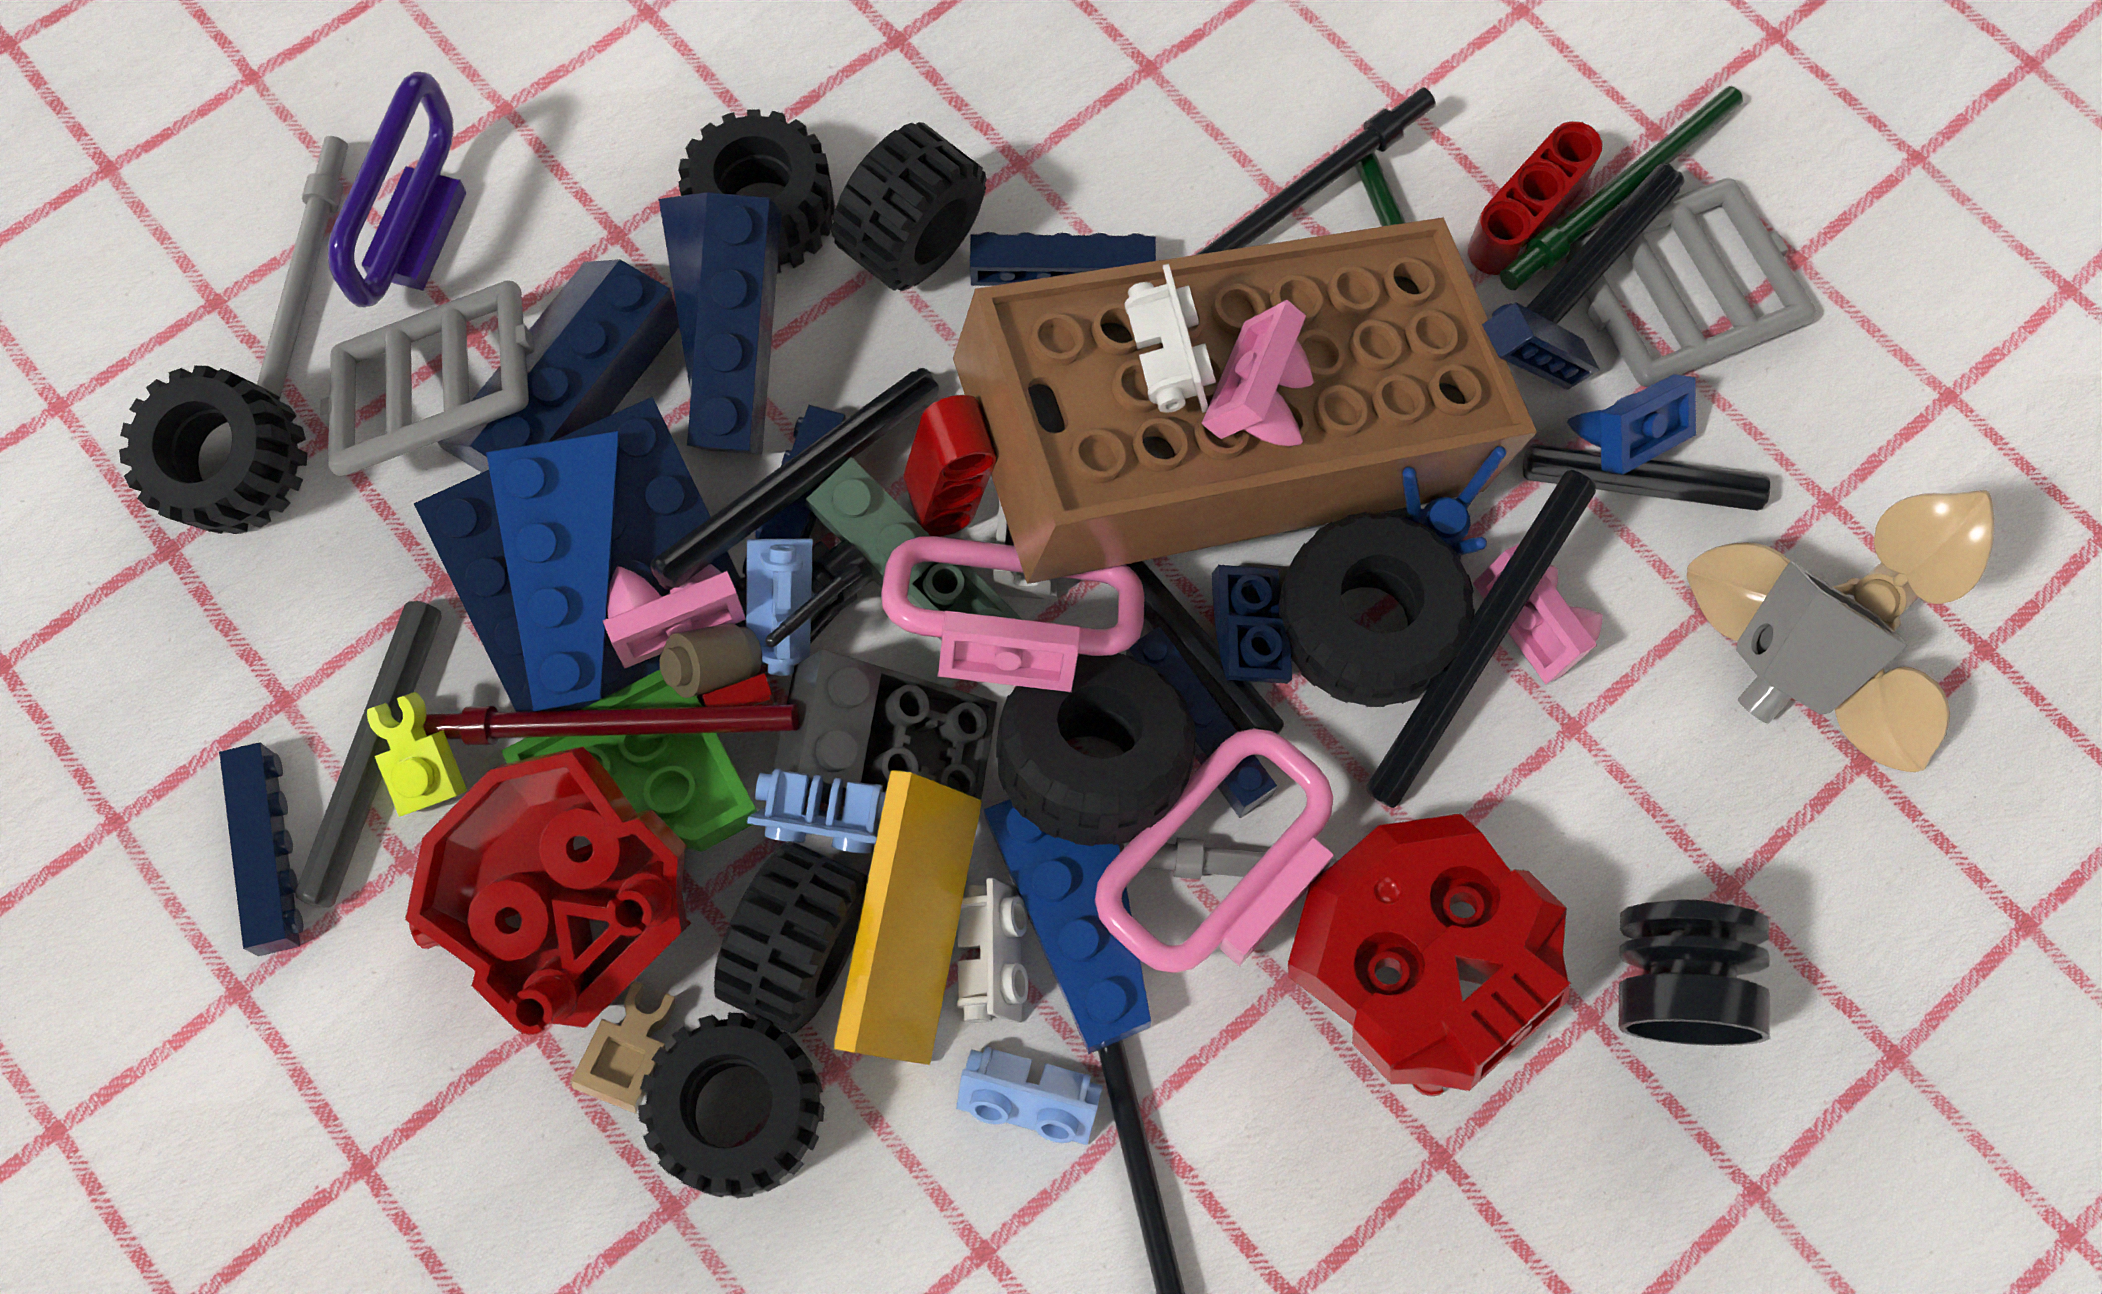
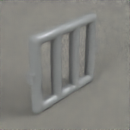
[1565,178,1816,387]
[320,280,534,476]

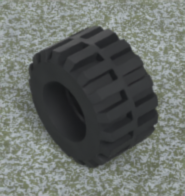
[678,109,835,274]
[831,122,987,291]
[119,365,308,534]
[714,841,868,1034]
[638,1012,824,1198]

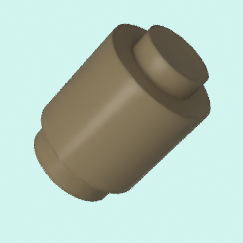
[660,623,762,698]

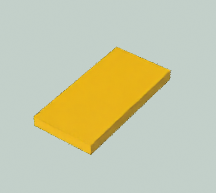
[834,770,982,1065]

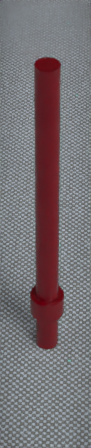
[423,705,799,745]

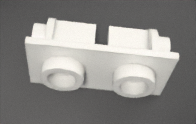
[1124,264,1216,413]
[957,878,1028,1023]

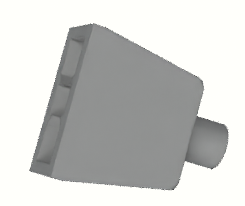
[1736,561,1908,724]

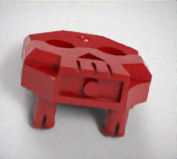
[405,746,692,1035]
[1288,814,1571,1097]

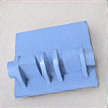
[747,768,886,853]

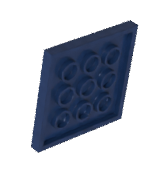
[413,396,746,712]

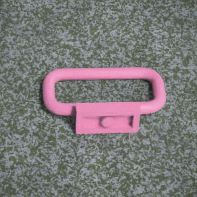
[881,536,1145,692]
[1095,728,1334,973]

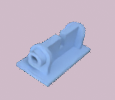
[746,539,812,676]
[956,1046,1103,1145]

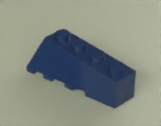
[658,192,782,455]

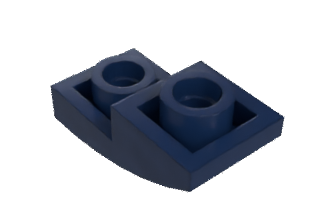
[1211,565,1292,684]

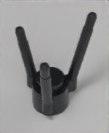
[736,540,873,647]

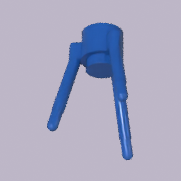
[1402,446,1506,557]

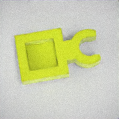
[367,692,468,817]

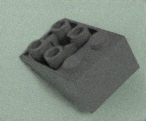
[772,649,998,807]

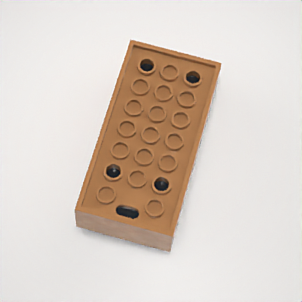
[953,217,1537,584]

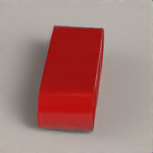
[1468,121,1602,275]
[903,395,996,537]

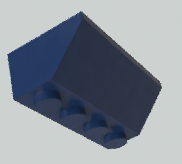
[438,259,679,473]

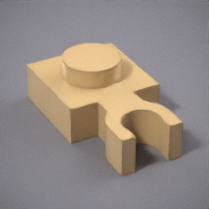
[571,981,676,1114]

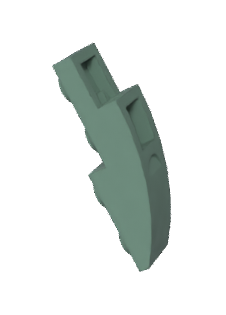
[805,457,1023,641]

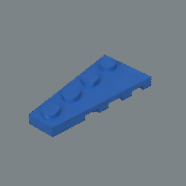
[486,431,620,711]
[984,799,1151,1054]

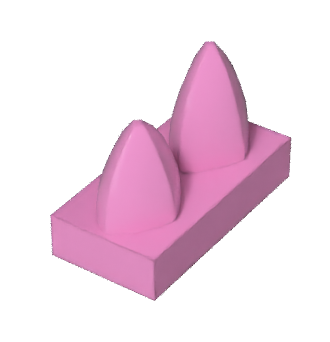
[1201,300,1314,446]
[1473,544,1603,684]
[603,564,746,668]

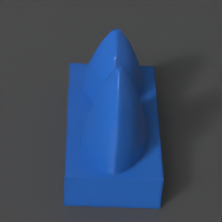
[1567,374,1696,475]

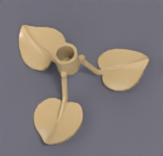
[1687,490,1994,772]

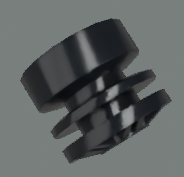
[1618,900,1770,1046]

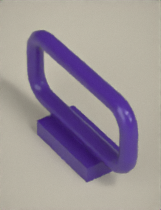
[328,72,467,307]

